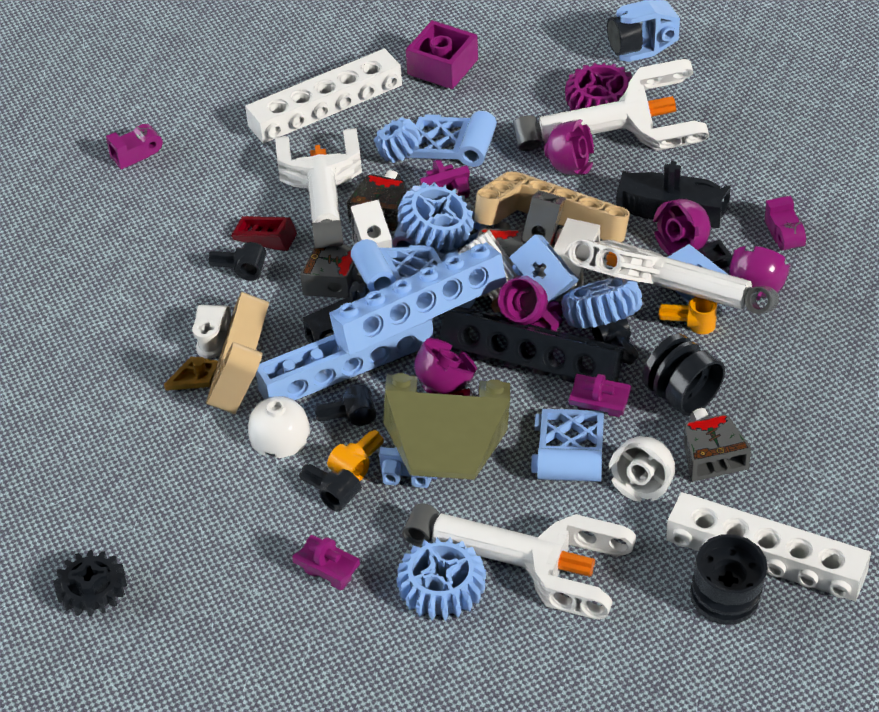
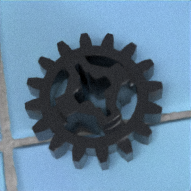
[53,550,127,617]

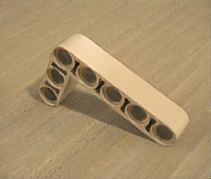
[473,171,630,242]
[206,292,269,414]

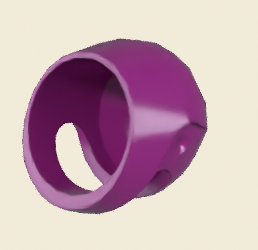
[498,275,548,325]

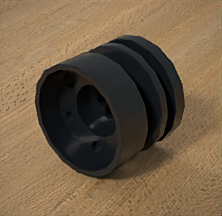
[642,333,725,416]
[690,534,768,625]

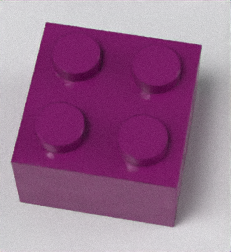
[405,20,478,89]

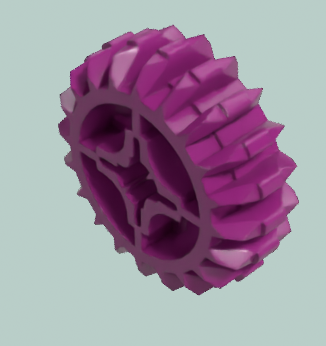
[565,62,632,110]

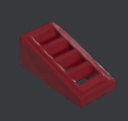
[231,216,297,251]

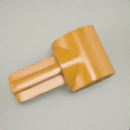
[659,297,717,335]
[327,430,384,481]

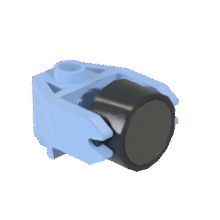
[607,0,680,62]

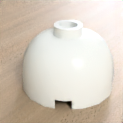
[248,396,310,458]
[609,436,675,502]

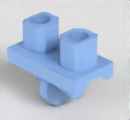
[379,447,437,488]

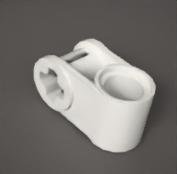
[192,305,231,359]

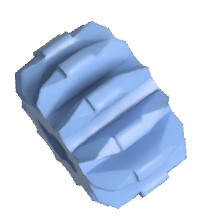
[374,117,422,163]

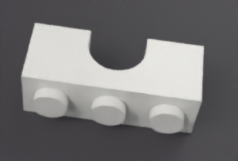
[538,218,600,301]

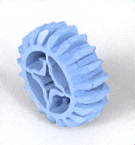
[397,182,474,253]
[561,277,643,329]
[396,537,486,621]

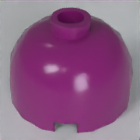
[544,119,594,176]
[654,199,711,255]
[729,246,791,300]
[414,338,477,394]

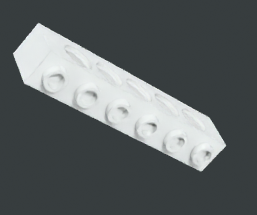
[245,48,402,144]
[666,492,871,602]

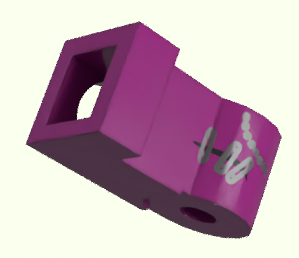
[106,124,163,169]
[764,195,806,251]

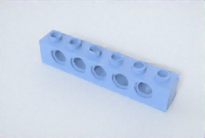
[329,242,507,355]
[256,318,434,401]

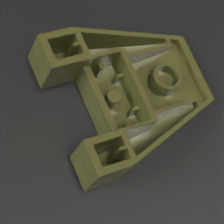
[383,373,510,480]

